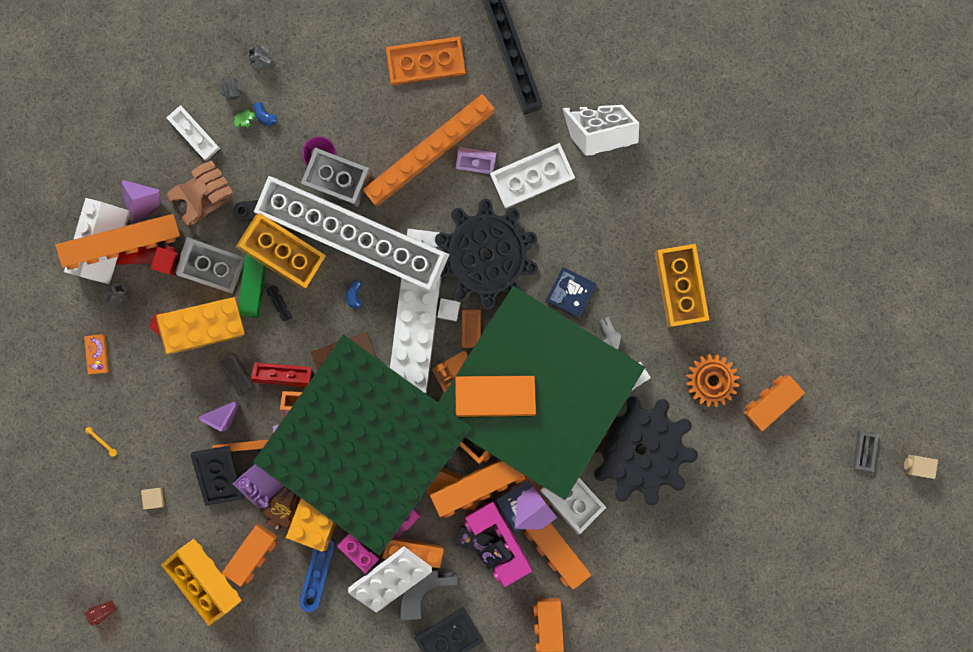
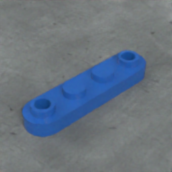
[300,538,335,612]

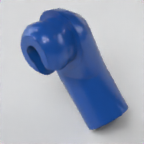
[253,102,277,126]
[346,279,362,309]

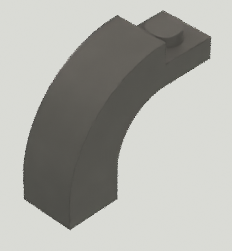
[401,568,458,620]

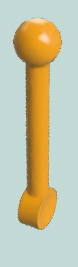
[85,427,117,456]

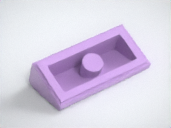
[456,147,496,174]

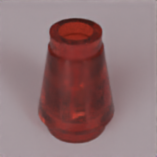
[85,600,117,626]

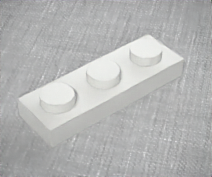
[167,105,220,161]

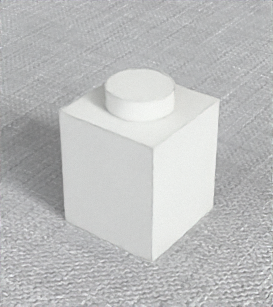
[437,298,460,322]

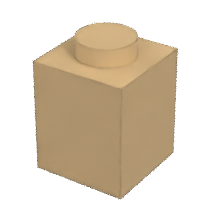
[904,455,938,479]

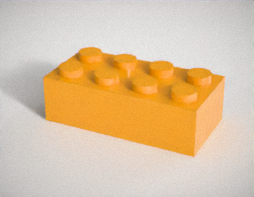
[235,213,326,289]
[654,244,709,327]
[156,297,244,355]
[286,498,337,551]
[161,539,242,626]

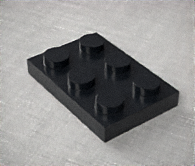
[190,446,244,506]
[414,606,484,652]

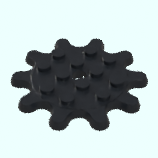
[435,199,538,310]
[594,396,698,506]

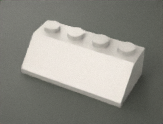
[64,198,131,284]

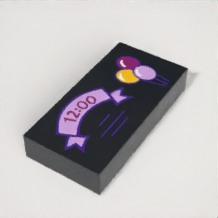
[455,526,498,552]
[477,540,512,569]

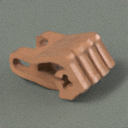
[166,161,233,226]

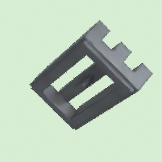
[853,431,879,472]

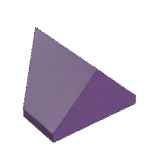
[122,180,161,224]
[199,401,240,432]
[514,486,557,530]

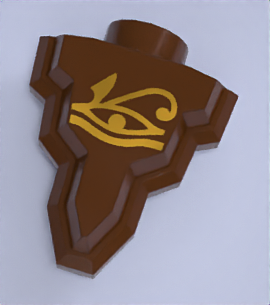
[260,488,300,530]

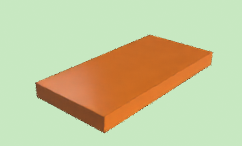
[386,36,466,85]
[456,376,536,417]

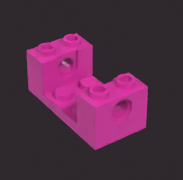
[464,498,532,587]
[337,507,421,574]

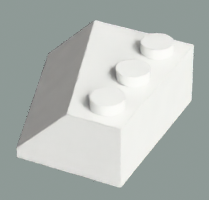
[563,105,639,156]

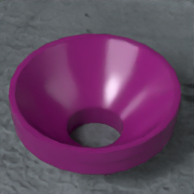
[301,136,337,167]

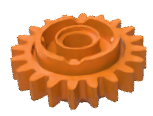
[685,354,740,407]

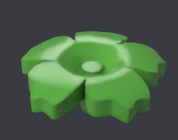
[234,109,256,128]

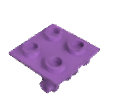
[233,465,284,509]

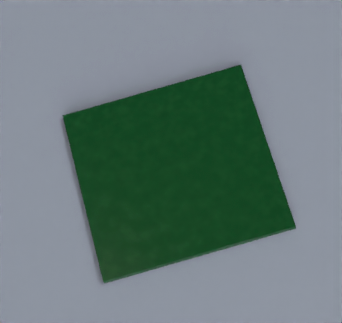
[438,286,645,500]
[253,334,472,556]

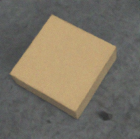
[141,487,164,510]

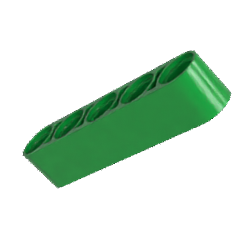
[238,254,266,318]

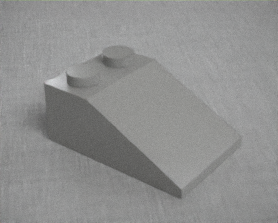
[301,148,372,207]
[174,237,245,294]

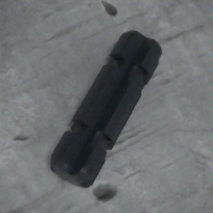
[267,285,292,321]

